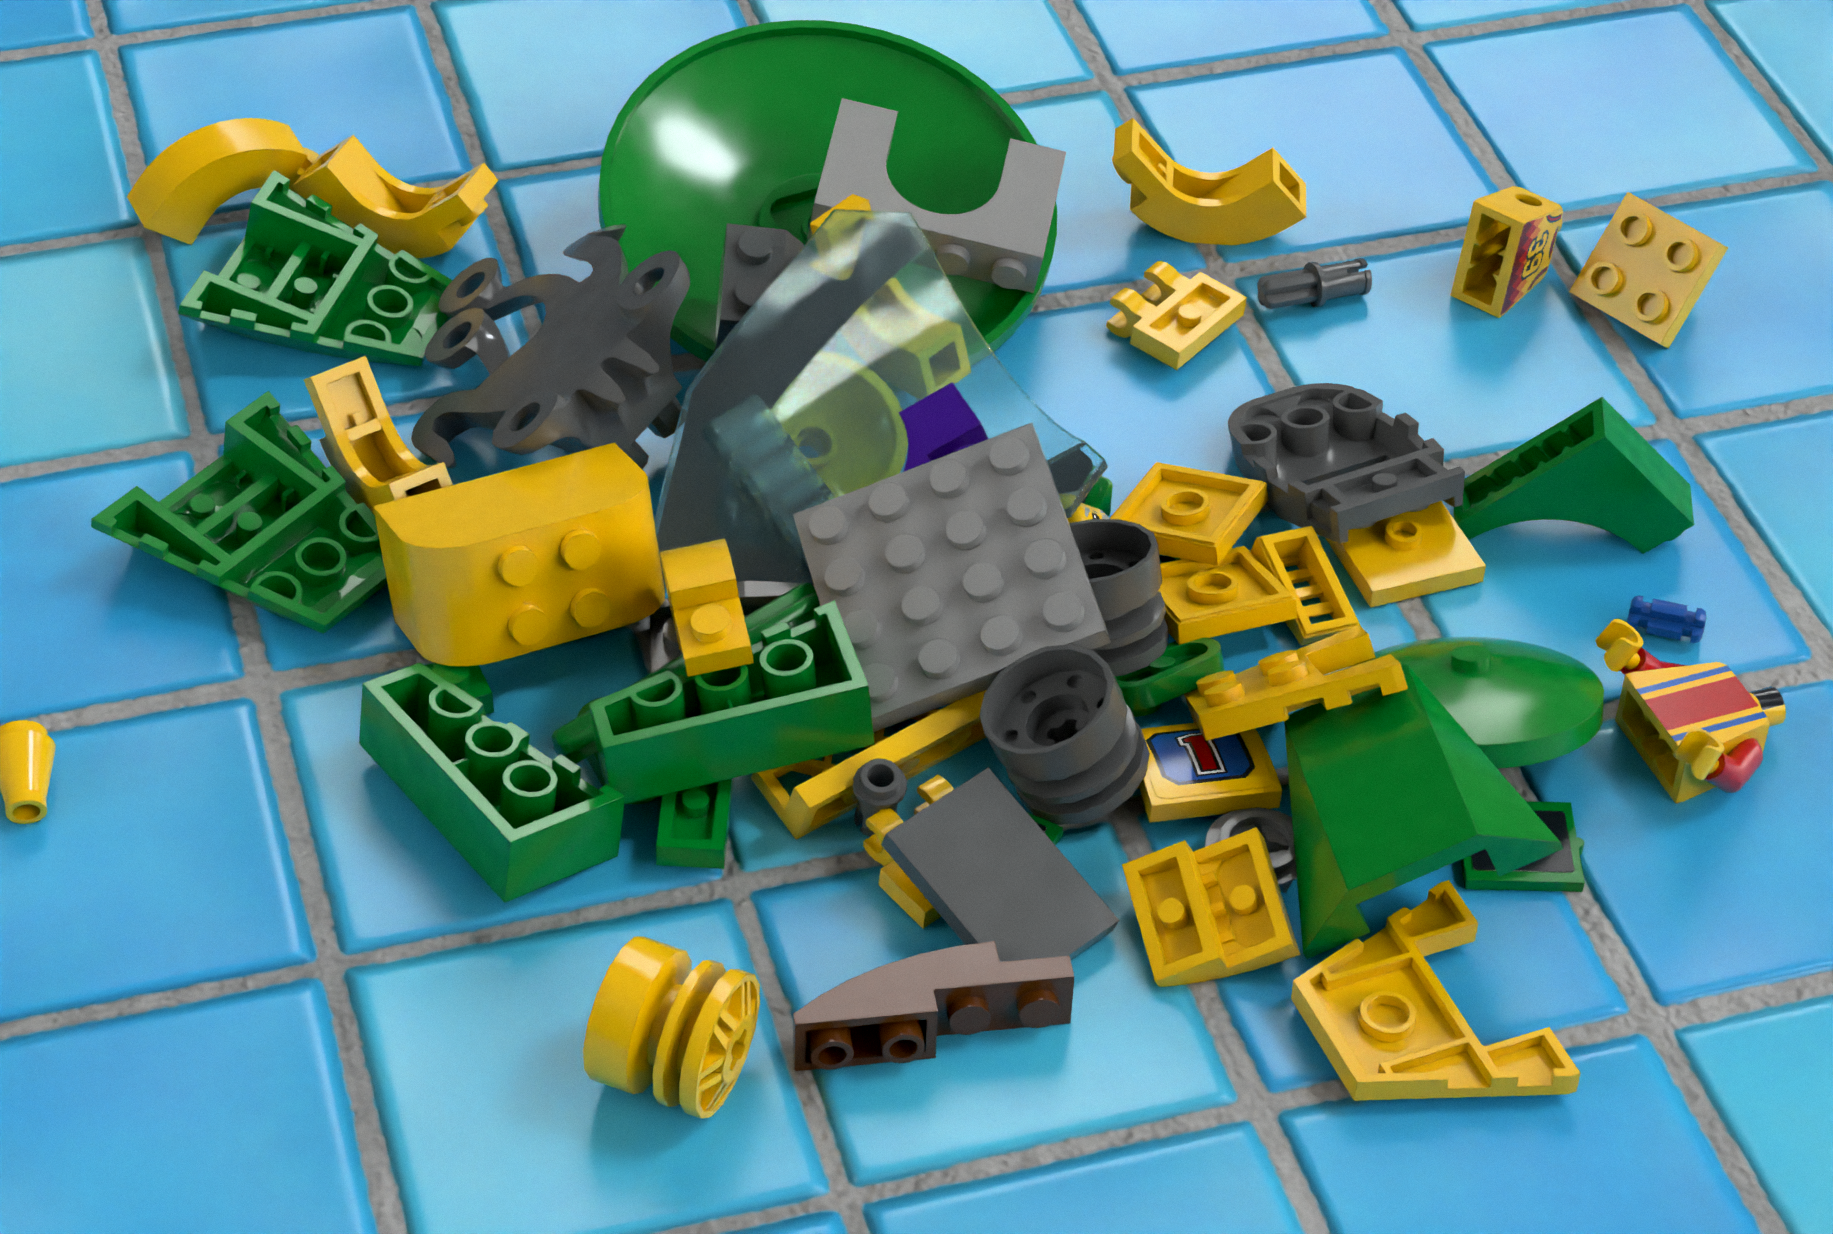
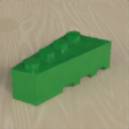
[589,600,875,804]
[359,662,625,903]

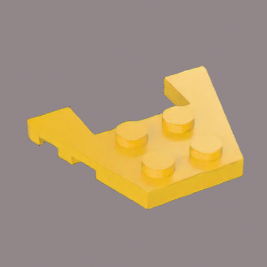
[1184,625,1408,741]
[1291,880,1581,1101]

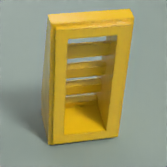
[1250,526,1361,646]

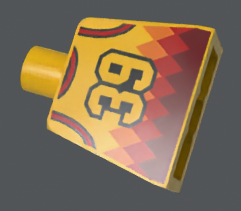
[1450,186,1563,318]

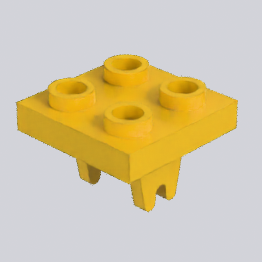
[1569,192,1728,349]

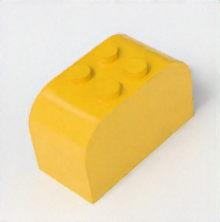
[373,443,665,666]

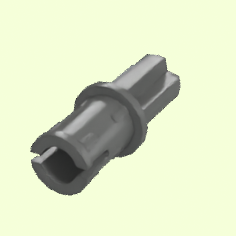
[1257,258,1372,309]

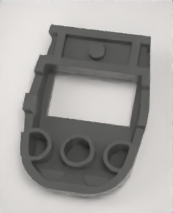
[1228,383,1465,544]

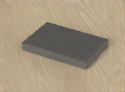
[881,767,1119,962]

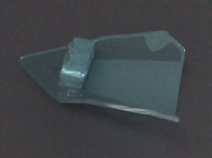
[654,209,1108,588]

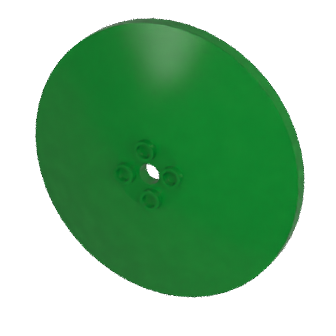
[598,20,1057,395]

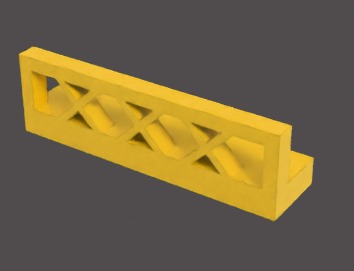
[751,690,987,840]

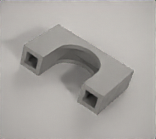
[807,98,1066,293]

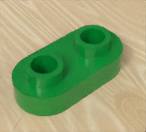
[1114,637,1225,717]

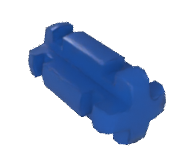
[1627,595,1707,643]

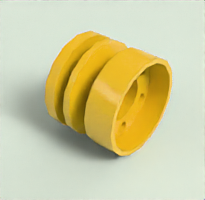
[583,936,760,1119]

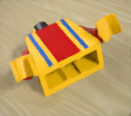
[1595,619,1786,804]

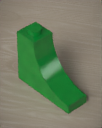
[1454,397,1694,554]

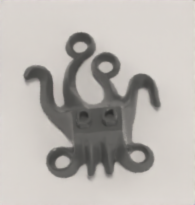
[411,224,690,469]

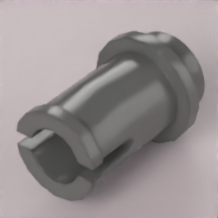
[853,759,907,837]

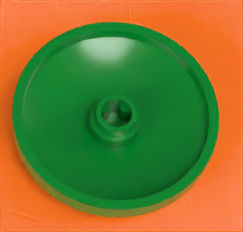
[1351,637,1604,769]

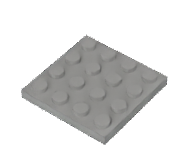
[793,422,1111,733]

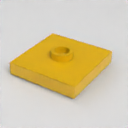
[1110,462,1268,566]
[1325,501,1486,608]
[1158,546,1297,644]

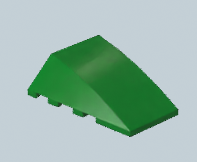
[178,170,452,366]
[91,391,388,634]
[1284,663,1564,959]

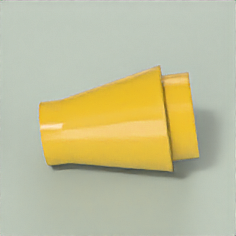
[0,720,56,824]

